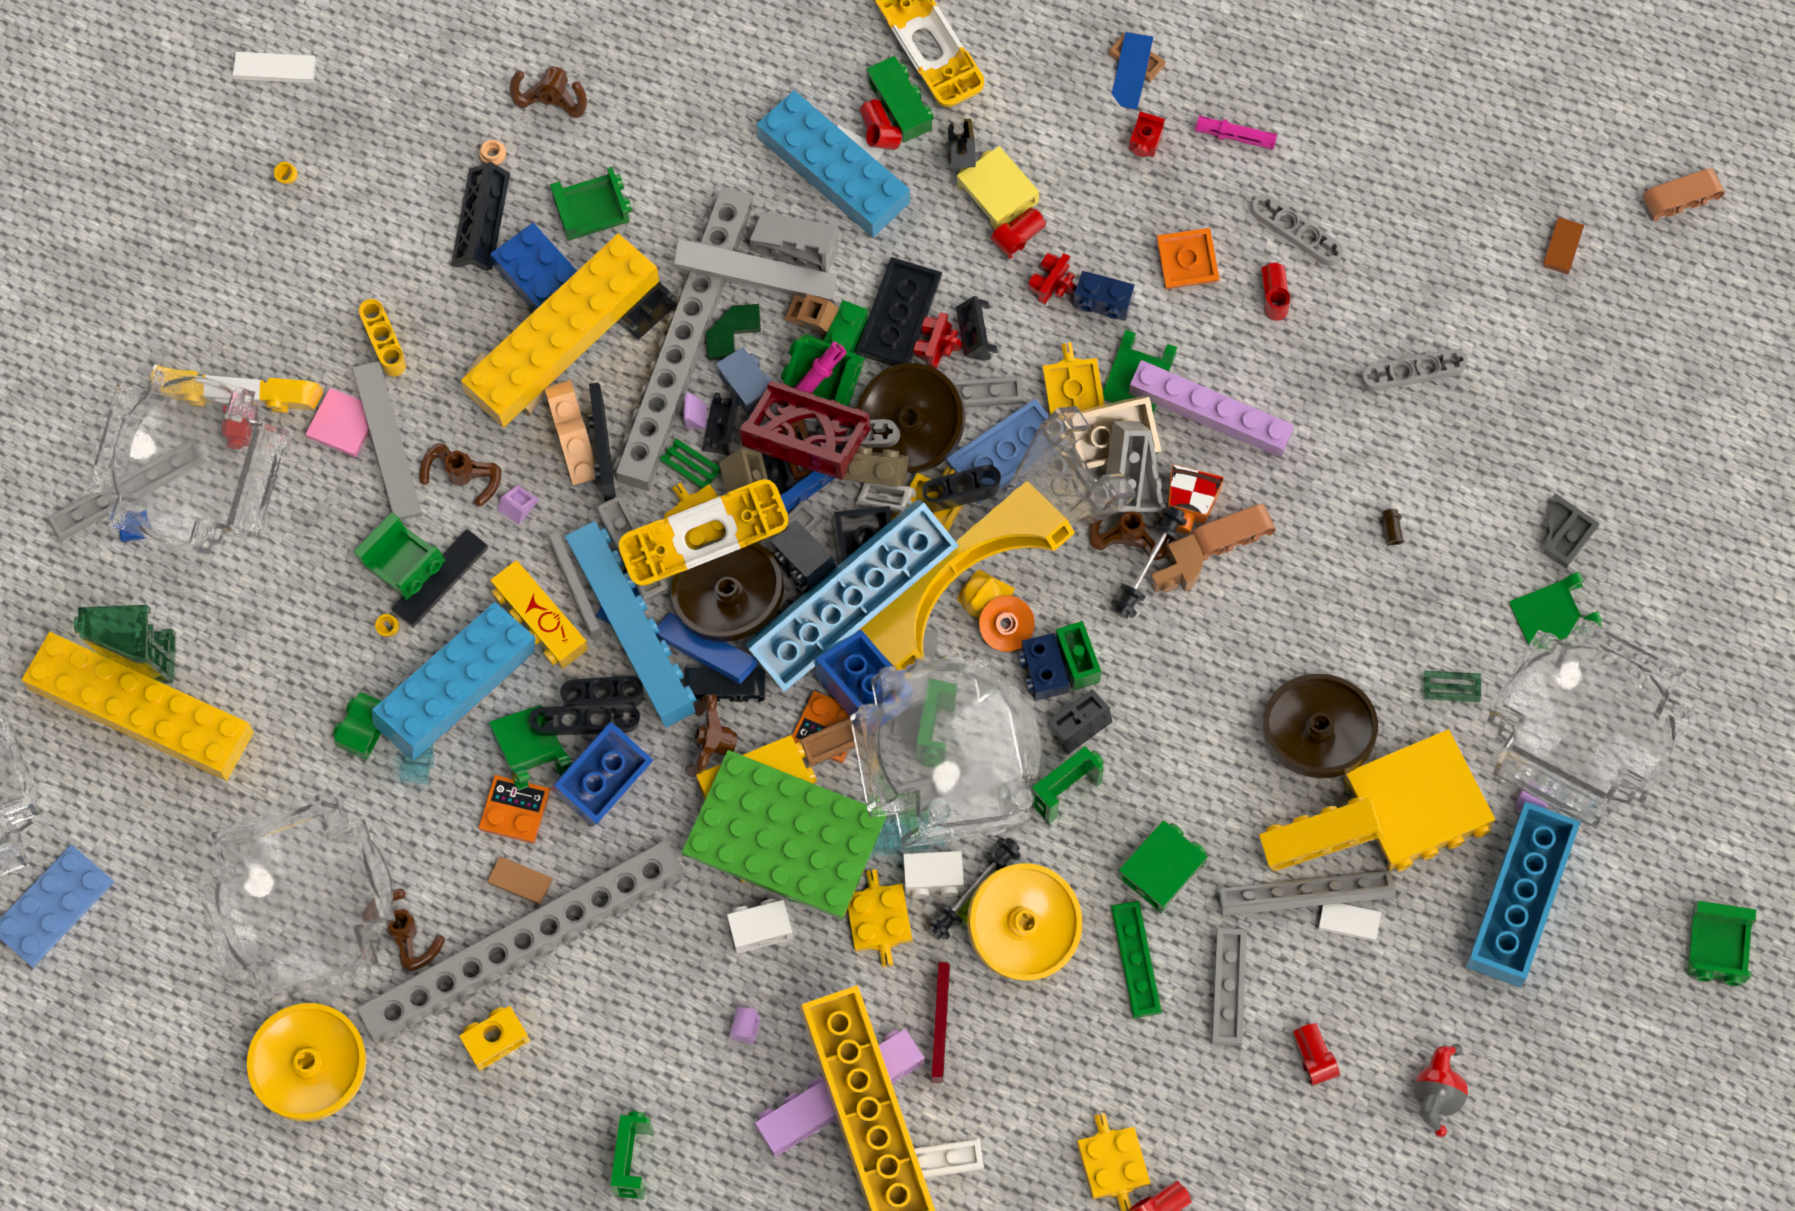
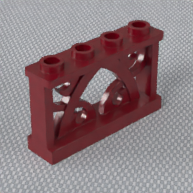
[740,381,871,480]

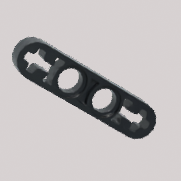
[528,704,640,736]

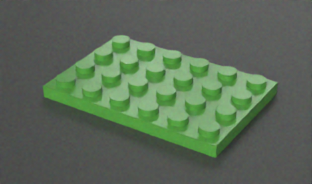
[682,750,888,920]

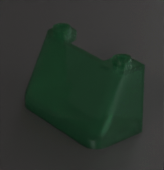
[74,605,176,684]

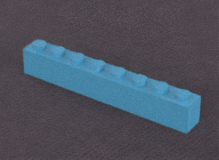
[565,521,696,728]

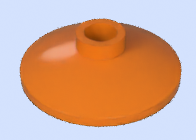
[979,595,1035,652]

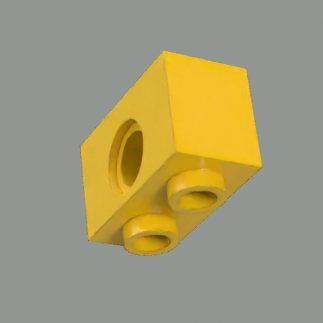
[459,1006,530,1071]

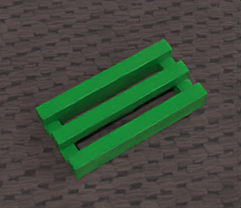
[660,438,721,489]

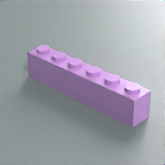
[1129,360,1294,457]
[755,1029,924,1158]

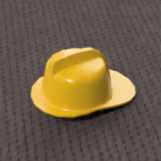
[957,569,1015,619]

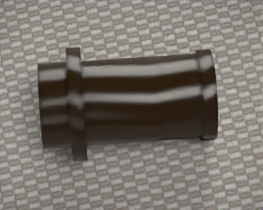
[1380,509,1404,546]

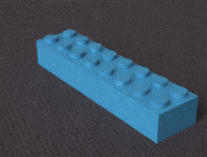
[744,499,959,692]

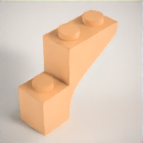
[545,380,596,485]

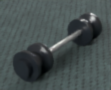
[1110,506,1187,619]
[926,837,1021,940]

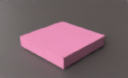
[305,388,370,457]

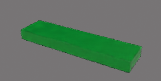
[1111,901,1162,1019]

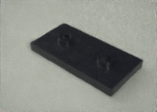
[856,257,942,366]
[588,382,616,502]

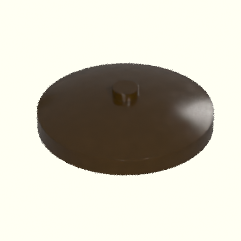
[857,363,966,474]
[671,538,784,642]
[1263,674,1378,778]

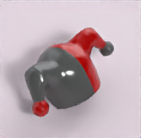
[1414,1043,1468,1138]

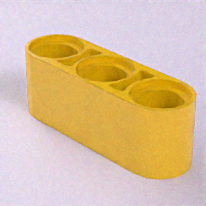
[359,299,406,377]

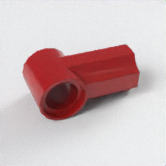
[859,99,902,151]
[990,207,1046,259]
[1261,262,1291,321]
[1292,1023,1340,1086]
[1129,1181,1192,1211]

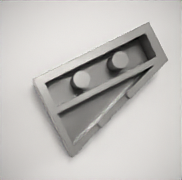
[750,212,838,273]
[1103,421,1166,512]

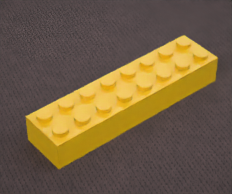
[461,233,660,428]
[21,632,254,781]
[799,985,935,1211]

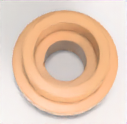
[479,140,506,165]

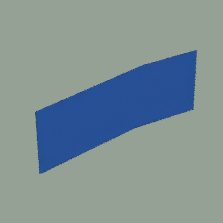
[1111,32,1154,110]

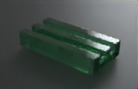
[1423,671,1481,703]

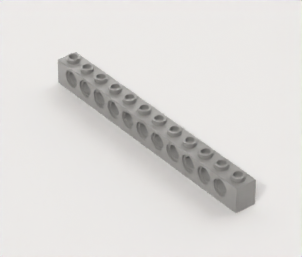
[614,186,754,491]
[357,839,685,1045]

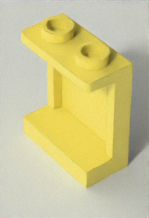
[957,146,1039,230]

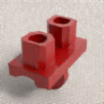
[1028,253,1076,305]
[914,312,962,369]

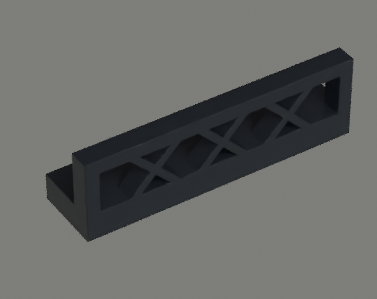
[451,162,510,271]

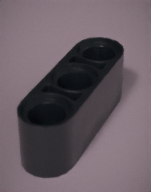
[921,465,1001,512]
[683,667,766,702]
[560,675,644,707]

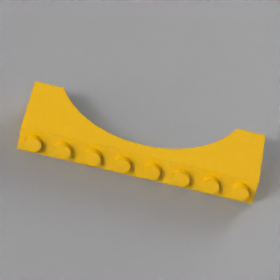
[859,481,1075,679]

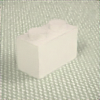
[904,851,964,899]
[727,899,793,954]

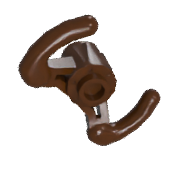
[509,66,587,118]
[419,443,502,506]
[1088,505,1171,560]
[685,694,737,777]
[364,889,445,971]

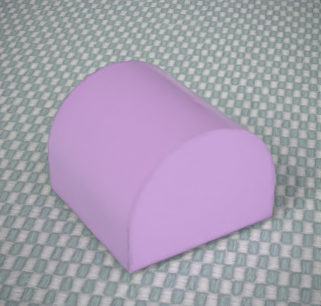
[729,1007,761,1044]

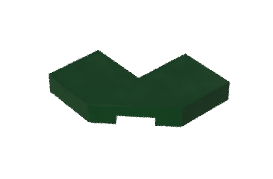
[706,304,761,361]

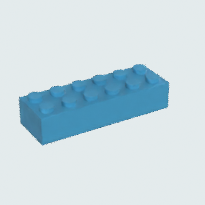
[756,90,910,238]
[372,602,535,761]
[1465,801,1580,988]

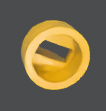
[274,162,298,184]
[375,614,400,638]

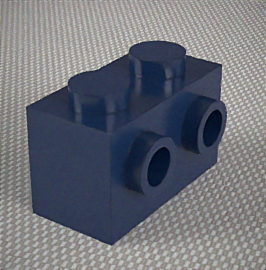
[1074,271,1135,321]
[1017,633,1069,701]

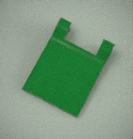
[1103,330,1178,414]
[1509,572,1603,652]
[488,705,572,791]

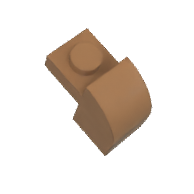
[784,294,839,336]
[1150,534,1203,593]

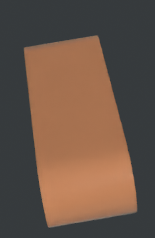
[1642,168,1725,221]
[1191,504,1276,560]

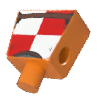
[1167,464,1224,534]

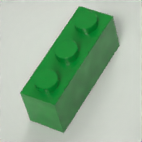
[866,55,934,143]

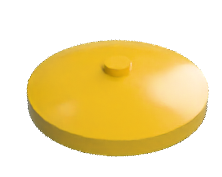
[967,863,1082,981]
[247,1003,367,1122]

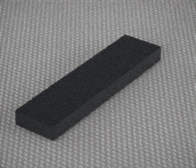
[391,529,488,628]

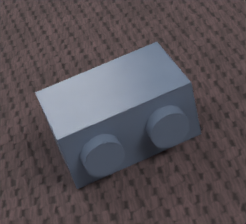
[716,347,774,415]

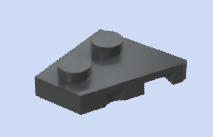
[1543,493,1600,569]

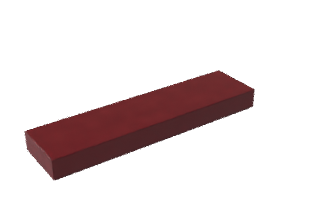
[931,962,950,1083]

